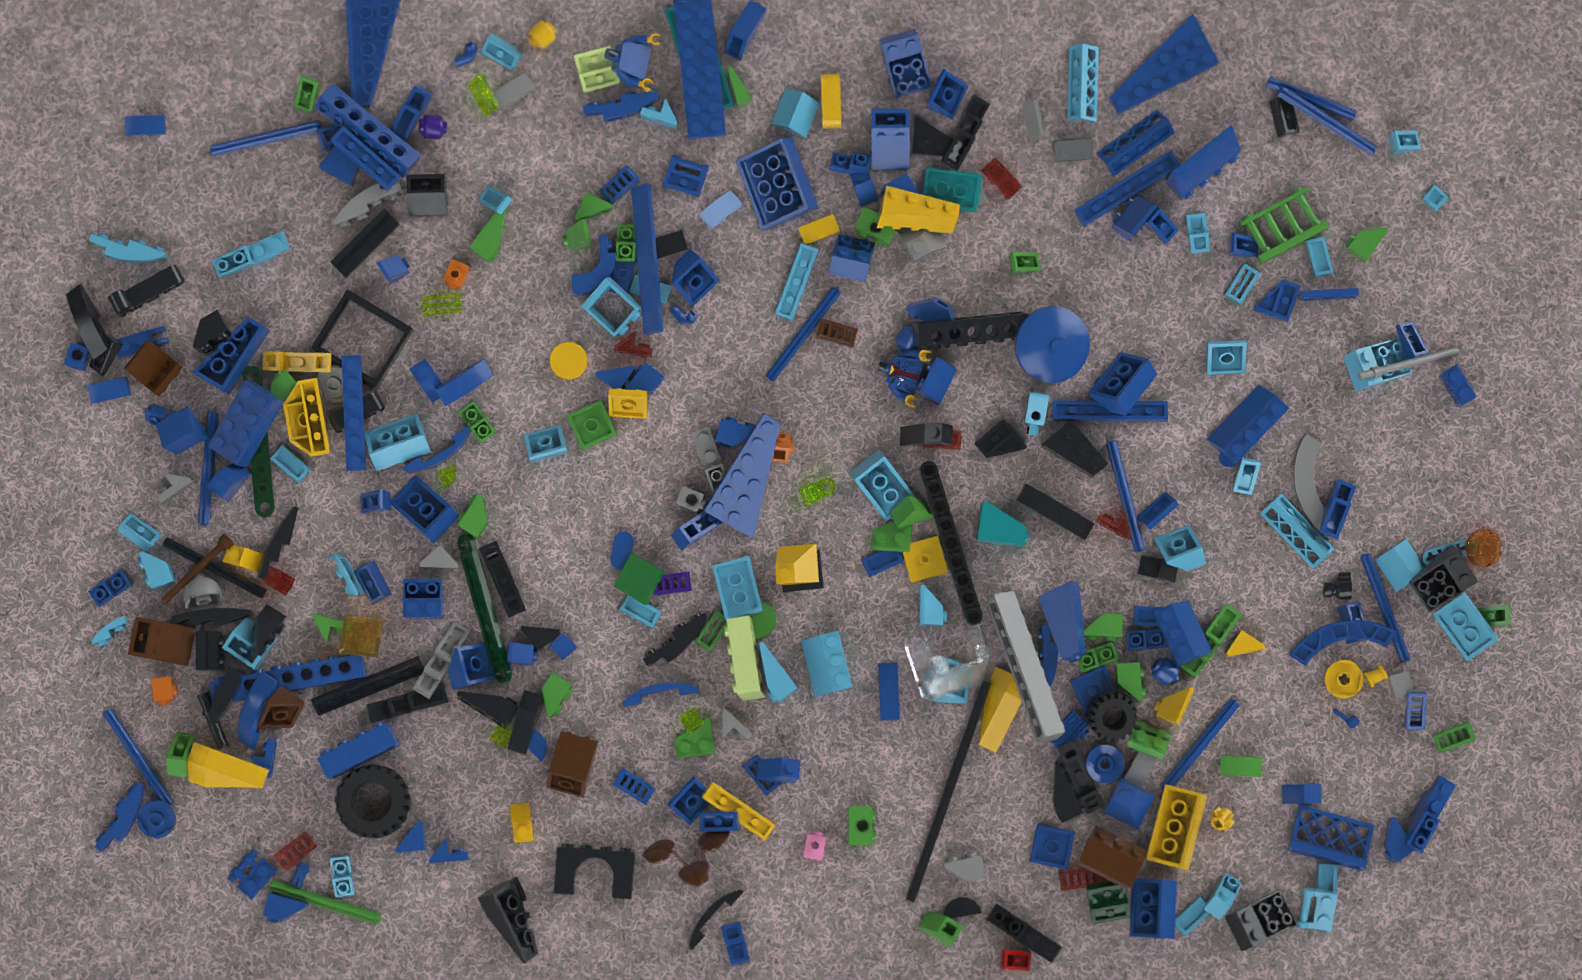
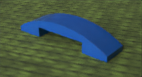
[403,427,472,472]
[238,672,278,750]
[622,682,699,707]

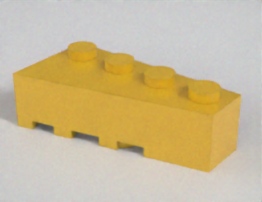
[877,186,960,233]

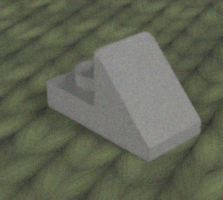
[157,473,195,505]
[722,708,753,741]

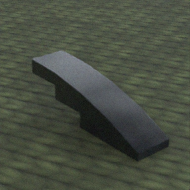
[941,95,990,171]
[66,284,111,360]
[1016,483,1094,540]
[256,507,298,579]
[171,608,254,627]
[366,684,448,724]

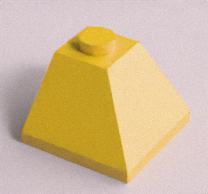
[775,543,819,585]
[1153,687,1194,726]

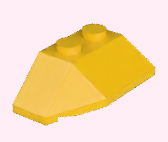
[283,378,330,457]

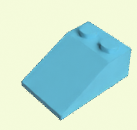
[849,449,916,522]
[759,642,798,704]

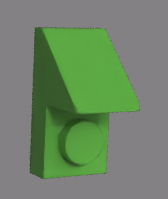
[1477,605,1511,626]
[313,614,353,642]

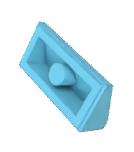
[481,34,524,71]
[118,513,162,553]

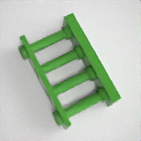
[1239,187,1330,265]

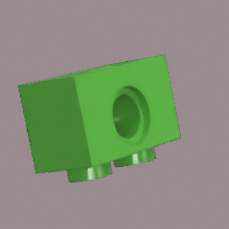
[855,207,897,246]
[848,806,876,845]

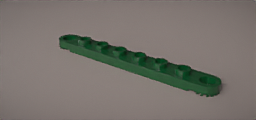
[242,366,275,518]
[457,534,512,683]

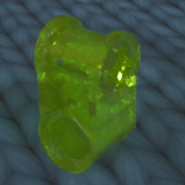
[798,478,836,507]

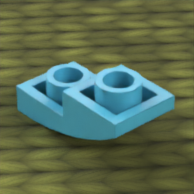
[92,616,129,647]
[330,854,355,898]

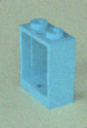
[581,277,642,337]

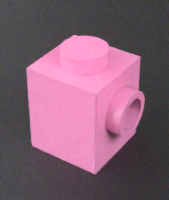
[803,831,826,861]

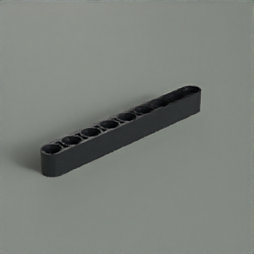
[920,461,983,626]

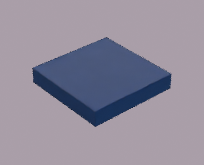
[1070,665,1117,716]
[1029,824,1075,870]

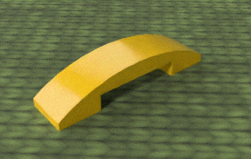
[262,351,332,373]

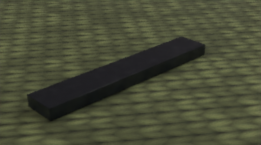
[311,656,424,716]

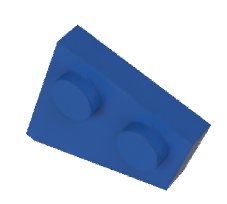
[1253,280,1301,322]

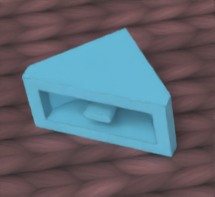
[1388,131,1421,155]

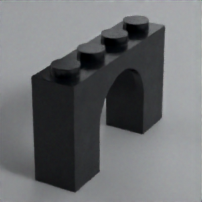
[553,843,635,899]

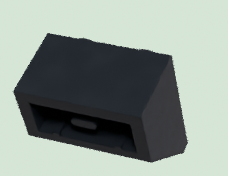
[406,174,447,216]
[193,310,232,354]

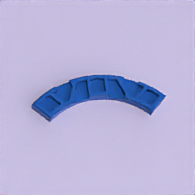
[1289,620,1396,666]

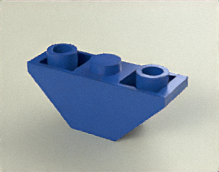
[905,297,956,338]

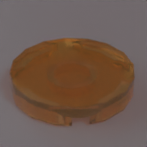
[1466,529,1502,567]

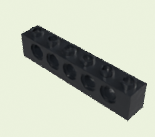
[912,311,1028,350]

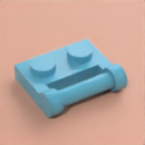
[1296,888,1338,932]

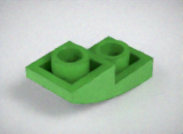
[616,224,636,262]
[458,401,496,443]
[1078,642,1120,672]
[1220,754,1262,777]

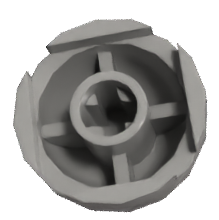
[183,576,223,611]

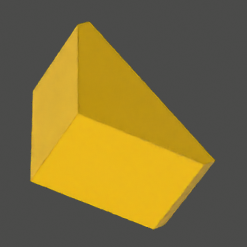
[1225,630,1265,657]

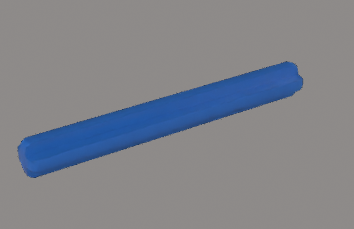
[1266,77,1357,121]

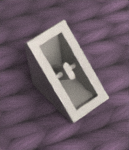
[420,545,460,570]

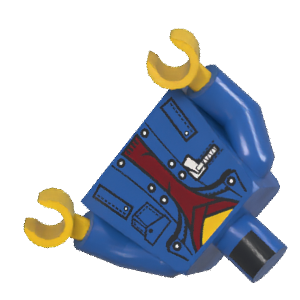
[878,349,932,408]

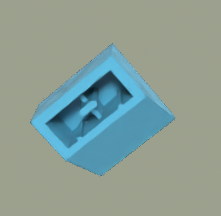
[222,617,279,670]

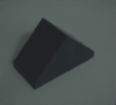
[521,626,561,652]

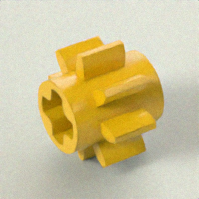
[1210,807,1235,832]

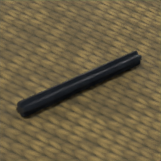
[163,537,267,598]

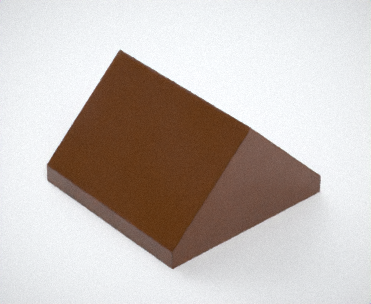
[257,686,304,728]

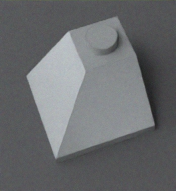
[896,227,948,264]

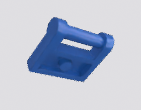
[663,154,709,198]

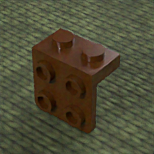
[125,340,183,397]

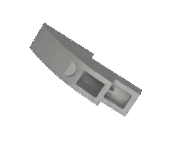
[333,183,404,229]
[691,426,726,493]

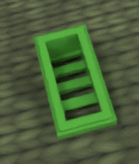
[728,66,751,109]
[1432,721,1476,753]

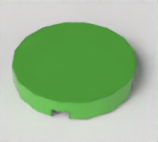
[749,601,776,639]

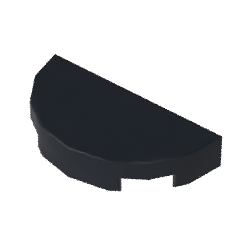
[944,897,982,918]

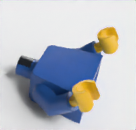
[604,33,661,92]

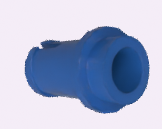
[290,862,310,888]

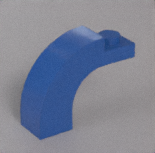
[571,234,616,296]

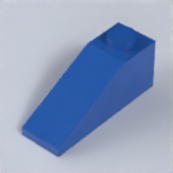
[671,511,724,551]

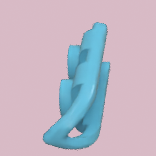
[328,554,365,597]

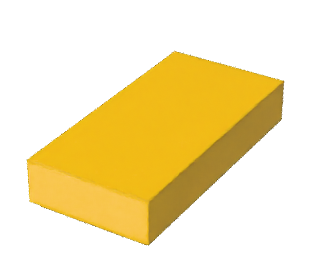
[798,214,840,245]

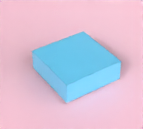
[1421,184,1449,212]

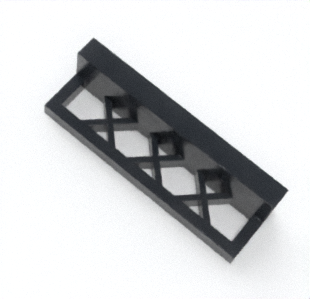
[331,208,400,278]

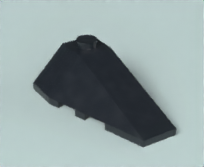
[478,877,538,964]

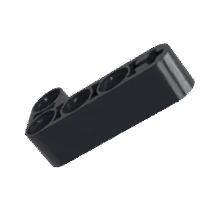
[107,264,185,317]

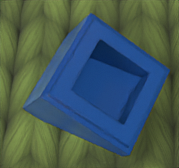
[549,633,577,660]

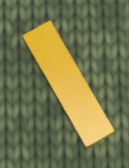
[701,781,775,841]

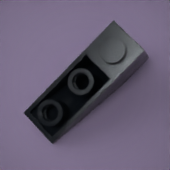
[251,605,286,661]
[1053,761,1084,823]

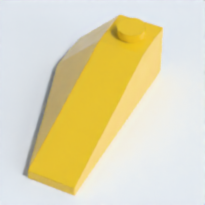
[978,667,1022,753]
[187,742,269,788]

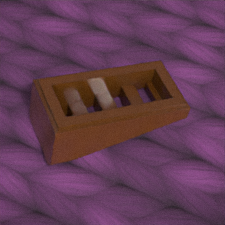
[816,319,858,347]

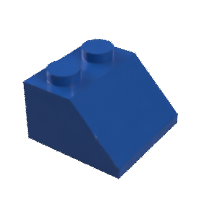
[1112,196,1157,242]

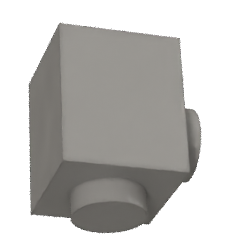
[1388,671,1416,701]

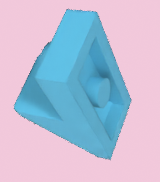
[640,99,678,129]
[1233,458,1261,495]

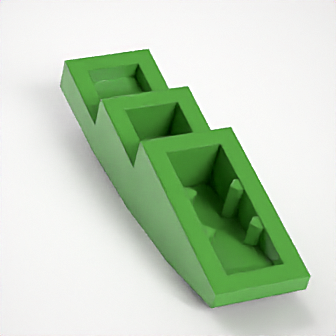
[1179,603,1242,679]

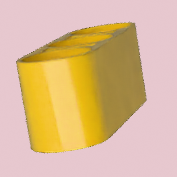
[821,74,842,129]

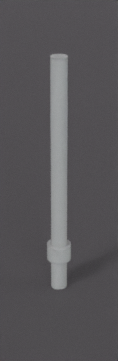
[1357,347,1459,380]

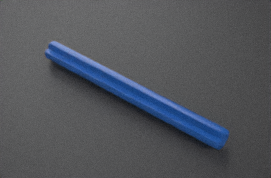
[1277,87,1377,155]
[210,120,322,156]
[766,287,840,382]
[198,411,218,525]
[1106,441,1145,552]
[1360,553,1410,663]
[1160,699,1239,790]
[103,709,174,806]

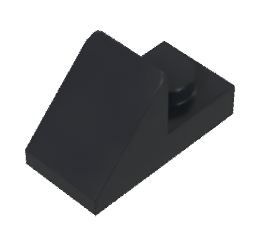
[1137,555,1178,583]

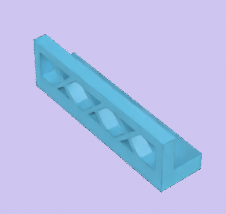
[1067,43,1099,122]
[1260,493,1334,569]

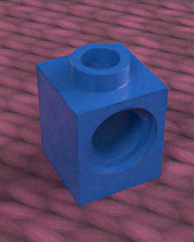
[64,341,91,372]

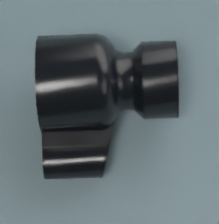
[1323,572,1352,600]

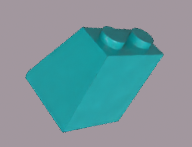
[976,501,1029,549]

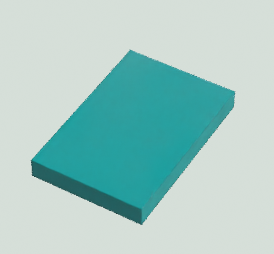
[922,167,983,213]

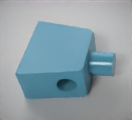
[1024,391,1049,436]

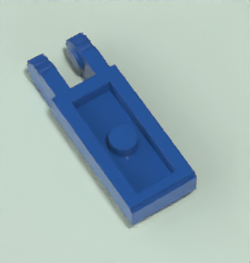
[117,326,169,359]

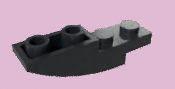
[643,612,707,667]
[986,903,1063,963]

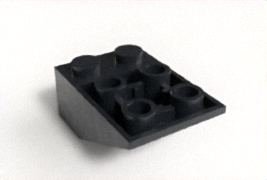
[1409,545,1478,613]
[1224,890,1296,952]

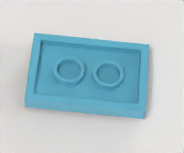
[712,556,764,622]
[1433,592,1499,661]

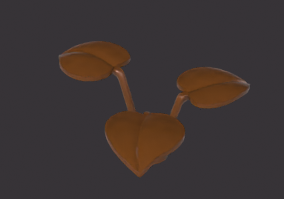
[643,831,730,888]

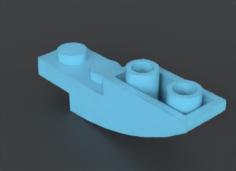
[212,231,290,278]
[89,233,168,263]

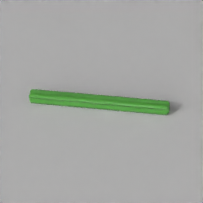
[269,880,381,925]

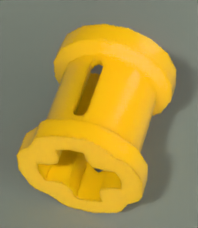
[1363,664,1389,688]

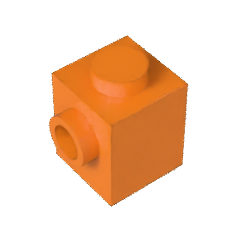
[442,259,471,291]
[151,677,178,706]

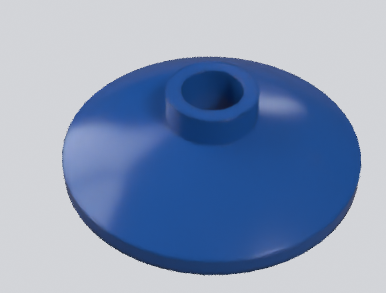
[1086,745,1124,783]

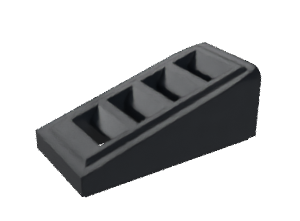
[89,333,123,376]

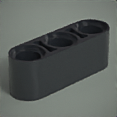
[327,391,385,433]

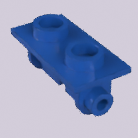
[145,404,177,425]

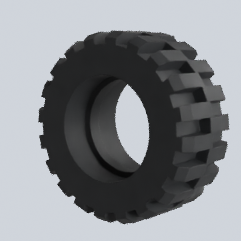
[335,764,411,838]

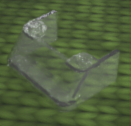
[905,623,991,700]

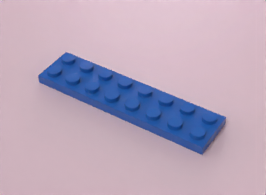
[673,0,726,140]

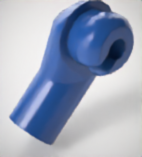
[454,42,477,67]
[669,305,698,324]

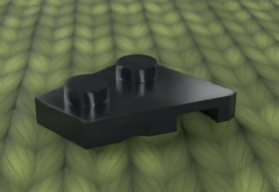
[912,117,951,157]

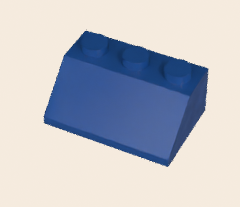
[1088,352,1157,415]
[1153,600,1212,668]
[1130,878,1177,939]

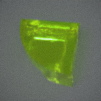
[437,464,457,490]

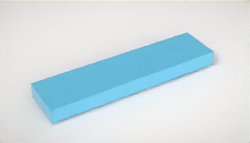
[775,243,819,321]

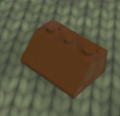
[1077,825,1148,891]

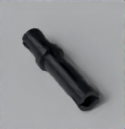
[197,692,229,750]

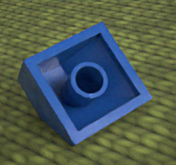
[671,249,719,307]
[448,643,495,690]
[1103,778,1155,830]

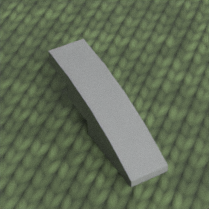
[413,621,471,699]

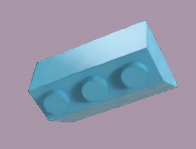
[364,413,431,471]
[801,631,852,697]

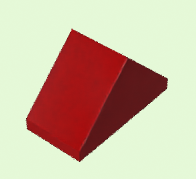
[1000,949,1031,971]

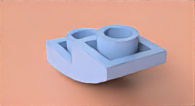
[699,190,742,229]

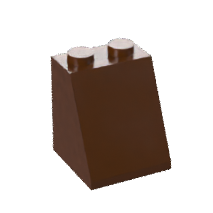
[546,731,598,798]

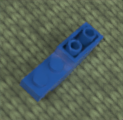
[583,90,659,122]
[1038,624,1059,688]
[1405,775,1456,854]
[94,782,145,852]

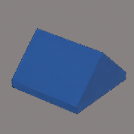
[926,69,968,120]
[155,406,209,454]
[667,776,710,825]

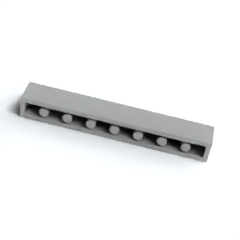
[986,591,1065,743]

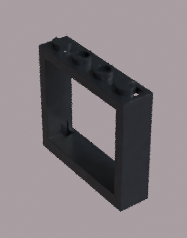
[311,289,414,389]

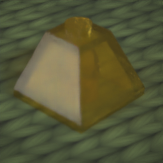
[339,615,383,658]

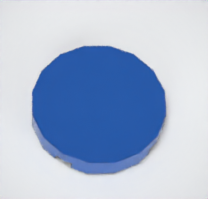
[137,800,176,839]

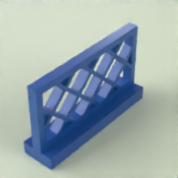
[1287,805,1375,871]

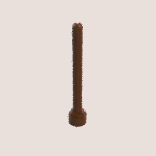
[161,534,234,604]

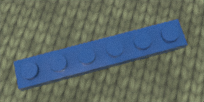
[1074,150,1180,227]
[341,355,366,471]
[1052,401,1168,422]

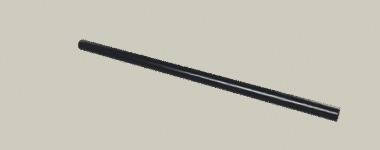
[906,680,992,903]

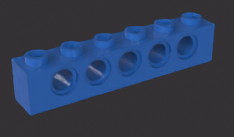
[315,84,421,178]

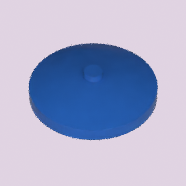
[1014,306,1090,383]

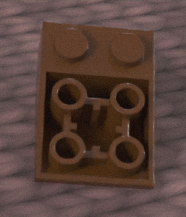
[128,617,196,666]

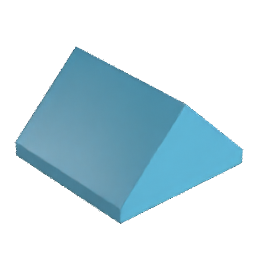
[771,89,820,138]
[1205,340,1247,375]
[524,425,568,463]
[1375,539,1425,592]

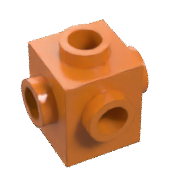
[772,432,794,463]

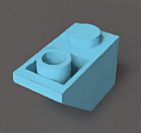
[138,551,176,590]
[1204,873,1242,920]

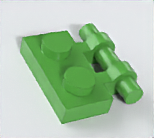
[1127,721,1171,760]

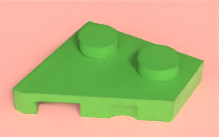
[871,522,913,552]
[674,717,715,759]

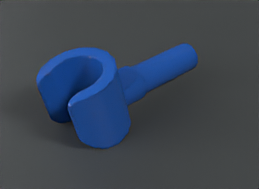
[1333,708,1360,728]

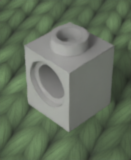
[676,486,707,514]

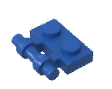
[227,849,278,900]

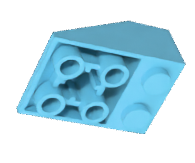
[1343,338,1413,392]

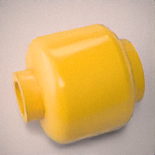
[528,21,556,49]

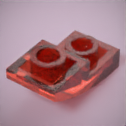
[981,158,1022,199]

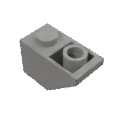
[943,852,986,882]

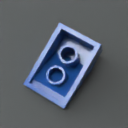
[391,475,460,544]

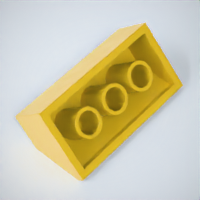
[1146,784,1207,871]

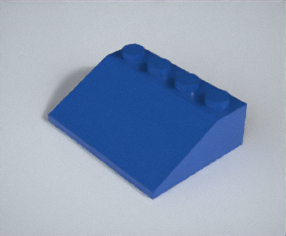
[1166,126,1241,200]
[736,138,819,231]

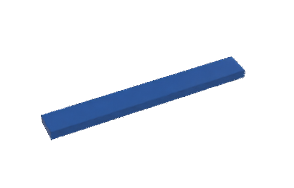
[631,184,663,335]

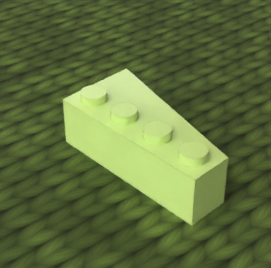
[724,615,766,701]

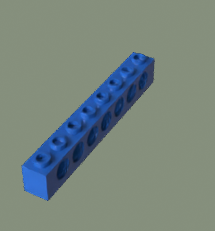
[209,651,367,702]

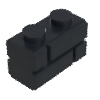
[195,631,225,671]

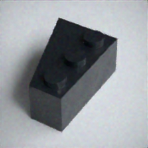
[1041,420,1108,478]

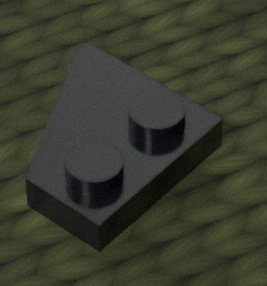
[974,419,1027,459]

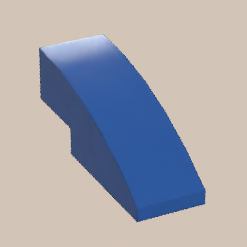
[390,85,434,142]
[435,358,493,406]
[1319,479,1357,539]
[878,663,900,721]

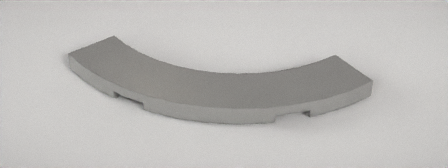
[1294,434,1331,540]

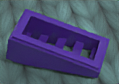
[653,572,692,596]

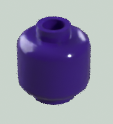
[419,114,447,139]

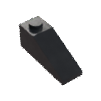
[900,423,953,446]
[507,690,544,755]
[456,691,518,730]

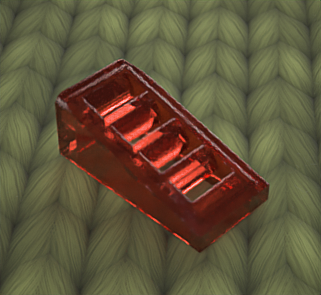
[274,832,317,872]
[1058,868,1100,891]

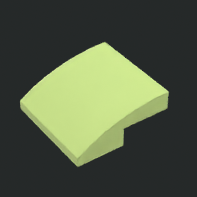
[574,45,620,93]

